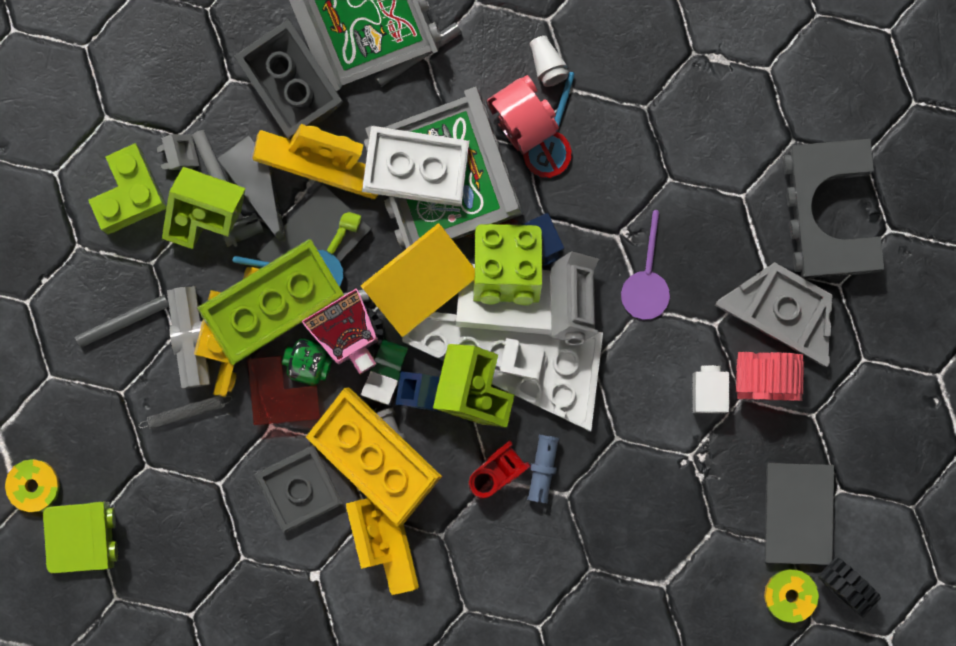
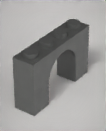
[783,139,884,279]

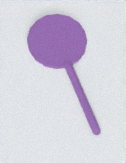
[621,210,670,320]

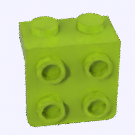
[473,224,542,305]
[43,502,118,573]

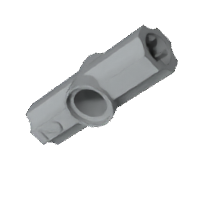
[167,286,211,389]

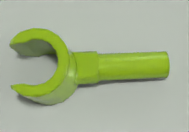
[327,212,361,254]

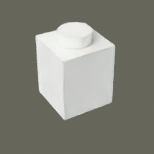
[693,366,729,413]

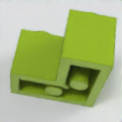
[88,143,167,235]
[162,167,246,249]
[433,344,514,427]

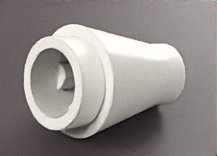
[529,36,568,87]

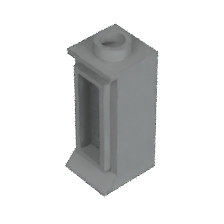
[551,251,599,345]

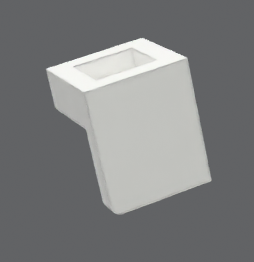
[499,338,544,381]

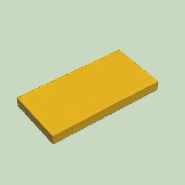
[306,387,442,527]

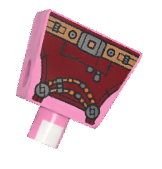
[302,288,378,374]

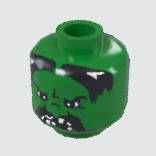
[282,339,333,386]

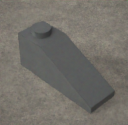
[217,135,285,242]

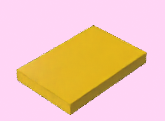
[360,223,475,337]

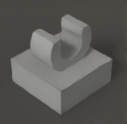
[157,134,199,170]

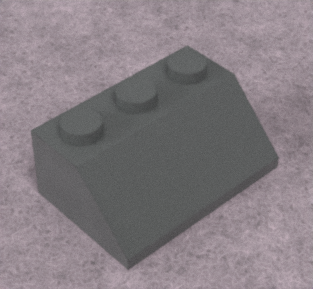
[234,19,343,140]

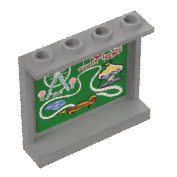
[289,0,442,91]
[364,87,523,249]

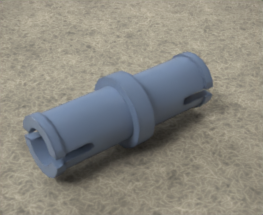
[527,434,560,503]

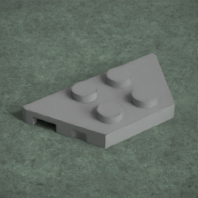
[714,262,832,368]

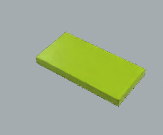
[197,239,344,365]

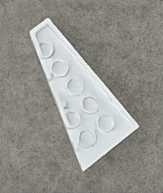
[402,312,603,432]

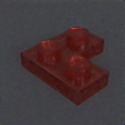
[248,356,320,426]

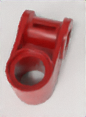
[468,441,531,499]

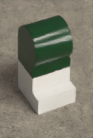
[361,339,409,406]

